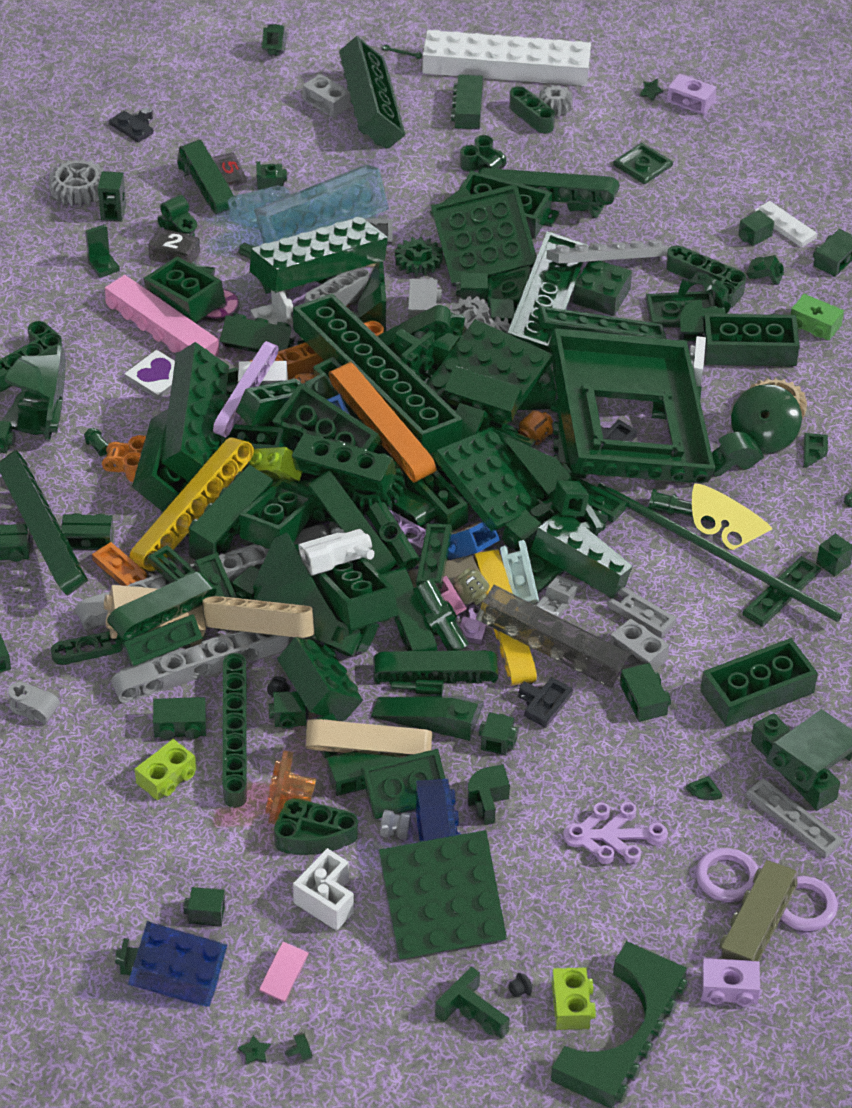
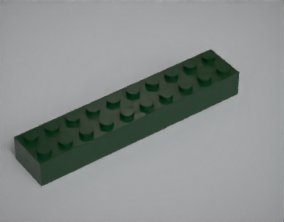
[293,293,462,454]

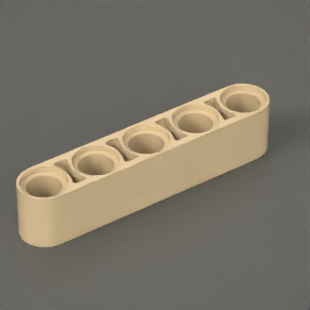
[203,596,314,638]
[306,719,432,758]

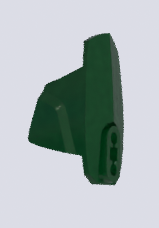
[2,345,66,442]

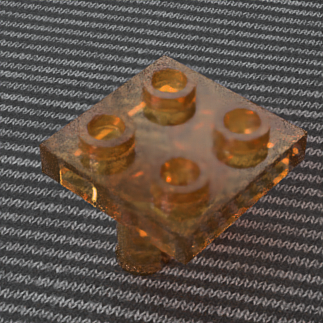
[265,750,316,824]

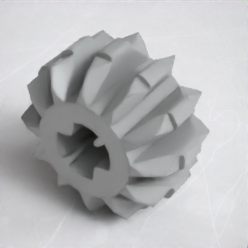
[538,84,573,118]

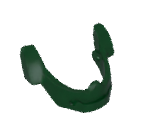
[678,272,732,314]

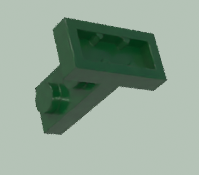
[435,966,510,1039]

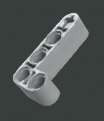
[305,267,369,306]

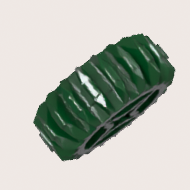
[339,462,405,515]

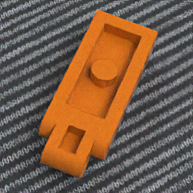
[92,542,147,586]

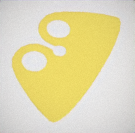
[692,484,772,550]

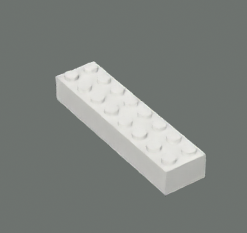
[423,30,591,86]

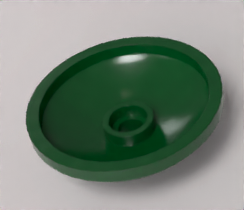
[731,384,802,454]

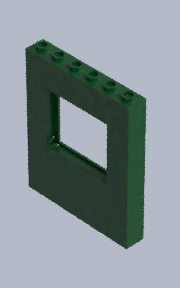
[548,329,715,484]

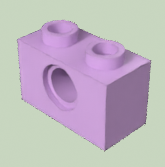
[667,74,717,115]
[701,958,760,1006]

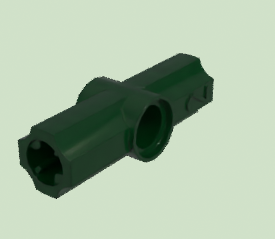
[366,502,420,571]
[413,578,470,651]

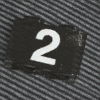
[148,228,200,263]

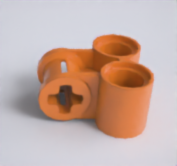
[102,435,146,482]

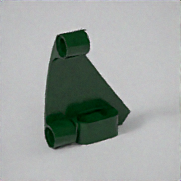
[252,532,362,657]

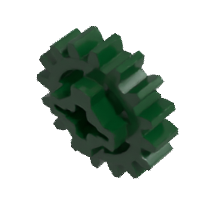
[395,237,443,276]

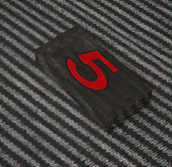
[213,152,247,187]

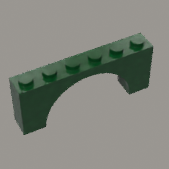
[551,941,689,1108]

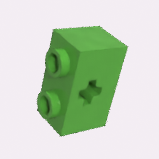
[790,294,844,340]

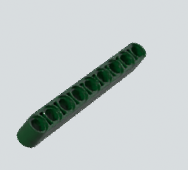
[0,450,88,596]

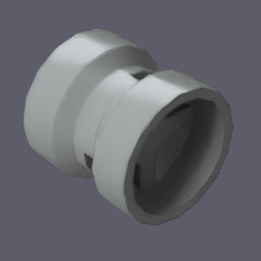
[381,810,411,840]

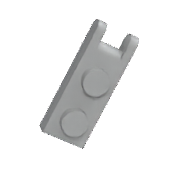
[607,587,677,638]

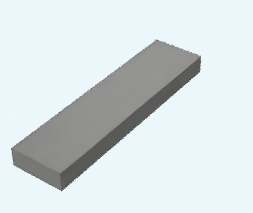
[745,778,844,858]

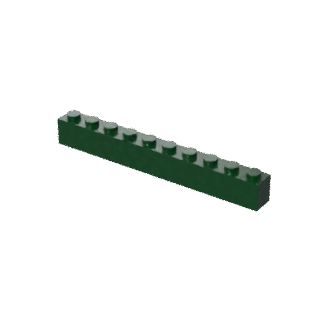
[313,357,468,531]

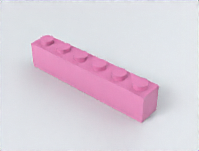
[105,275,219,356]

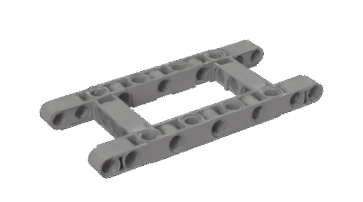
[75,524,344,703]

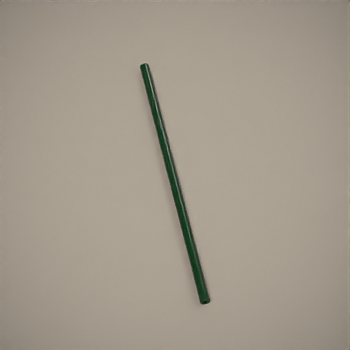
[597,482,842,622]

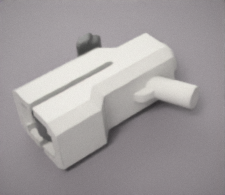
[298,528,374,576]

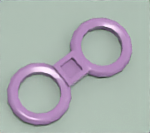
[696,848,838,931]

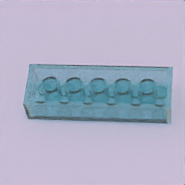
[254,164,389,244]

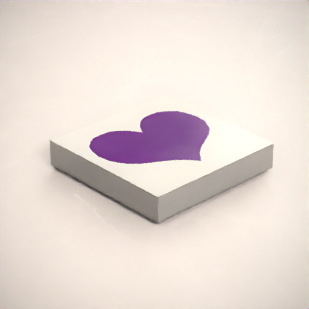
[125,350,175,400]

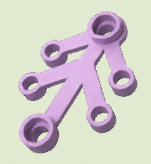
[563,802,668,864]

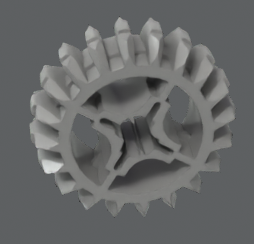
[48,159,104,208]

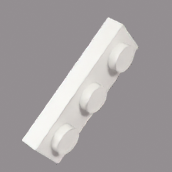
[754,201,817,248]

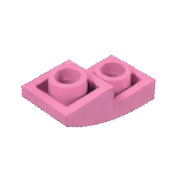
[259,942,309,1002]

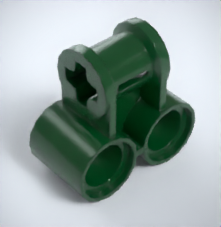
[460,135,507,172]
[157,194,197,243]

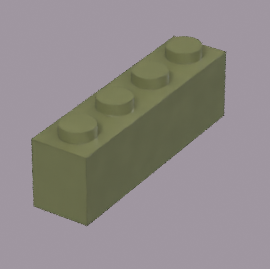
[719,859,798,961]

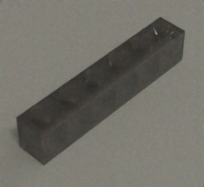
[476,585,630,688]

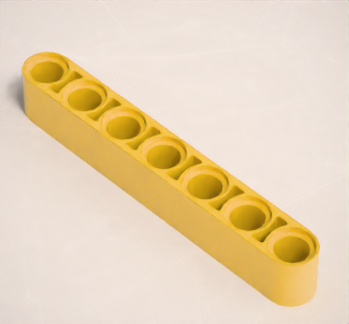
[129,438,254,571]
[473,549,537,686]

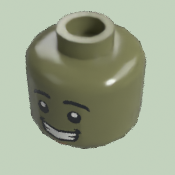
[453,568,490,606]

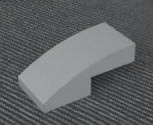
[533,576,580,624]

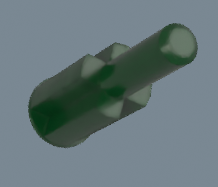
[390,680,444,696]

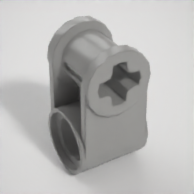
[8,682,60,725]

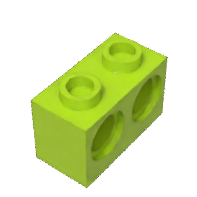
[135,739,196,801]
[551,967,596,1030]

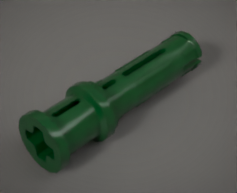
[648,489,715,523]

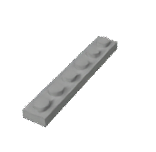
[546,240,670,263]

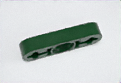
[51,631,124,665]

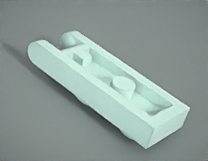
[500,540,539,608]

